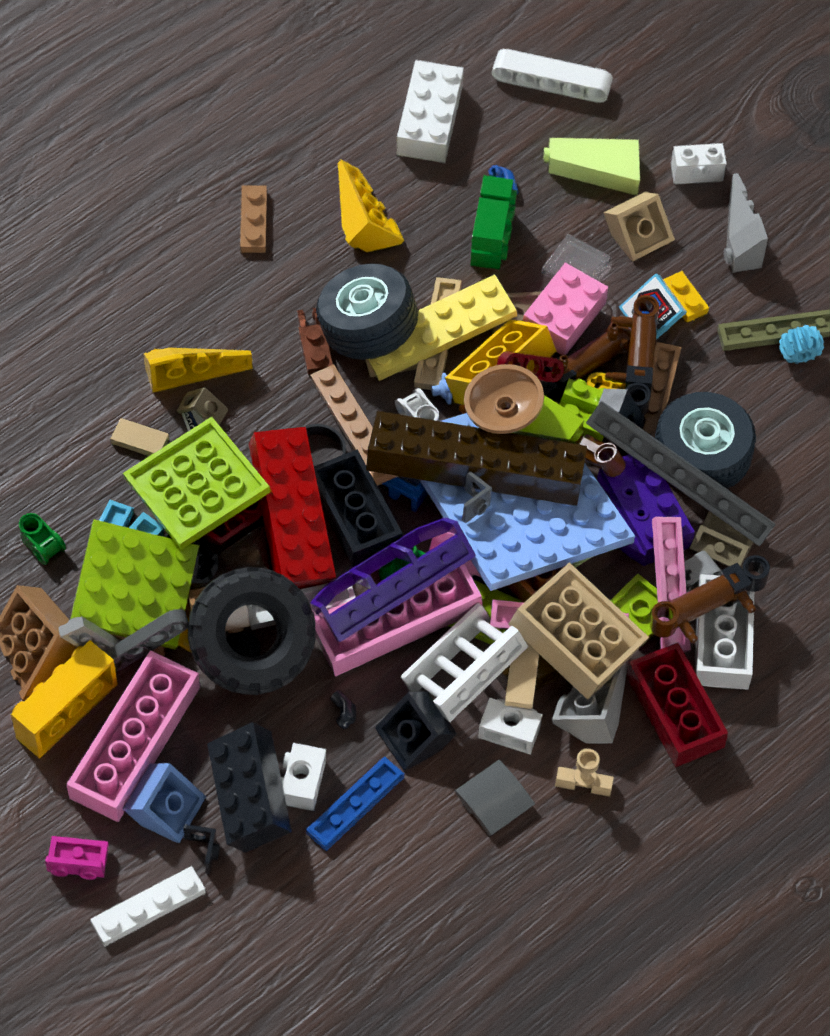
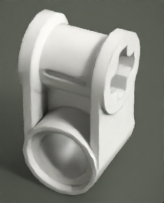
[395,388,439,421]

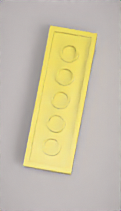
[368,275,518,381]

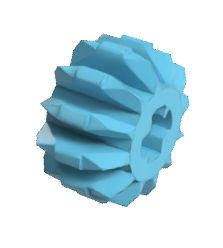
[779,325,824,364]

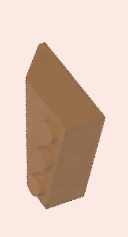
[0,585,77,700]

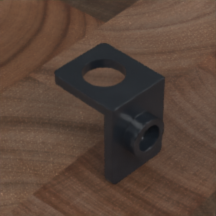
[183,824,220,874]

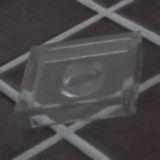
[541,234,611,280]

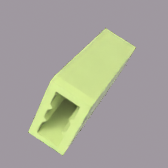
[544,138,640,195]

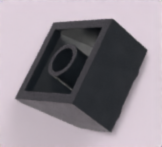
[375,691,457,770]

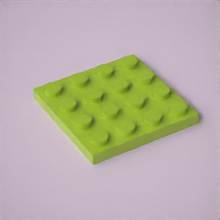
[123,417,271,550]
[70,519,199,650]

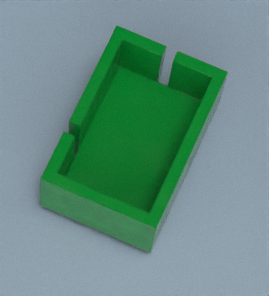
[470,175,517,270]

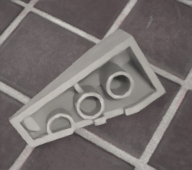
[724,173,768,273]
[552,659,629,743]

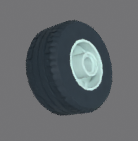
[316,264,418,360]
[655,392,756,489]

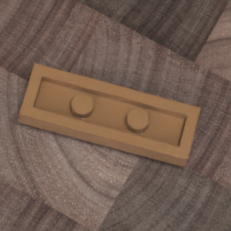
[240,186,267,253]

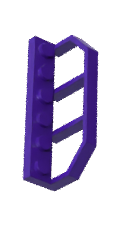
[310,517,476,642]

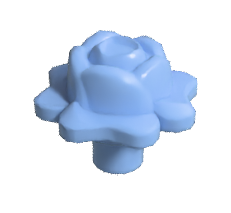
[431,373,453,405]

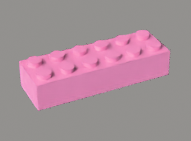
[314,564,483,677]
[67,650,200,822]

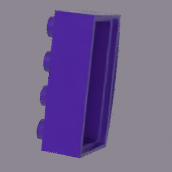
[597,454,695,566]

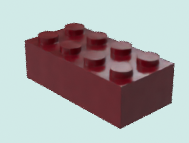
[626,642,728,767]

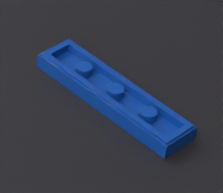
[306,756,404,851]

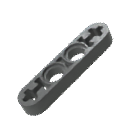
[104,609,189,671]

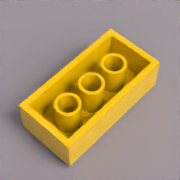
[445,319,556,405]
[11,640,117,759]

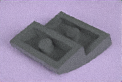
[454,760,535,836]

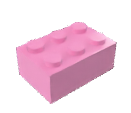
[523,263,608,355]

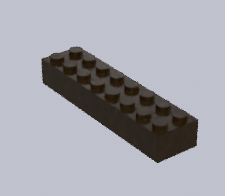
[366,411,587,506]

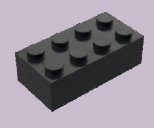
[314,449,402,568]
[207,722,292,853]

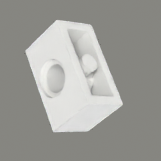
[671,143,726,184]
[478,698,542,755]
[281,743,326,811]

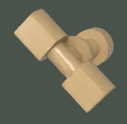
[555,749,614,797]

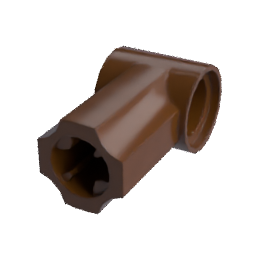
[575,434,626,477]

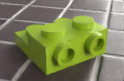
[559,378,604,442]

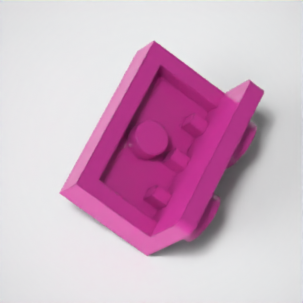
[45,836,109,880]

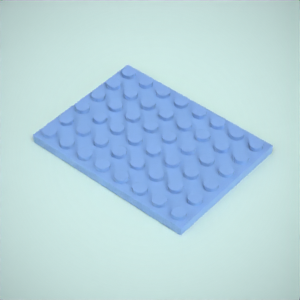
[420,413,635,591]

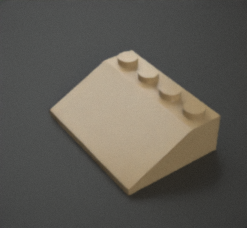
[508,563,649,699]

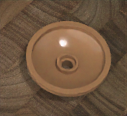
[464,364,544,434]

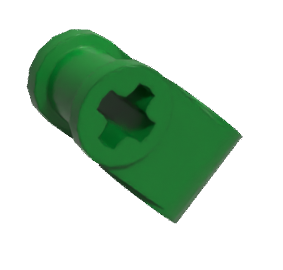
[19,513,67,565]

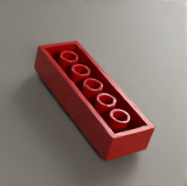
[249,426,336,589]

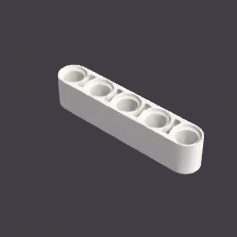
[492,49,613,102]

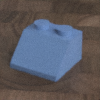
[123,763,206,842]

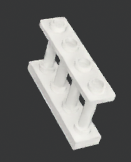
[401,603,528,722]

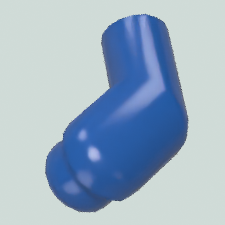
[489,165,519,194]

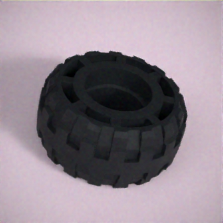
[188,568,316,695]

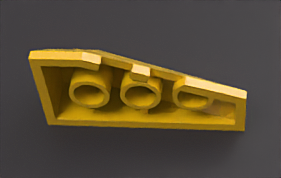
[144,348,253,393]

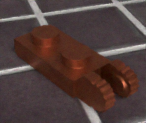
[297,308,333,374]

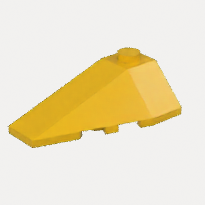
[338,160,404,252]

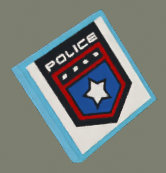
[619,274,687,340]

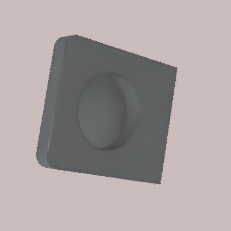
[462,472,492,523]

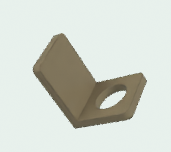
[177,387,228,426]

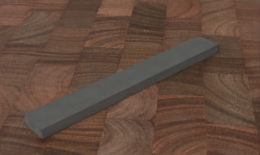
[586,401,775,546]

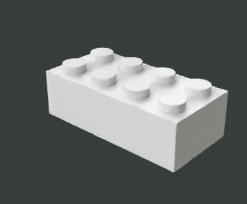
[397,60,463,163]
[694,574,754,690]

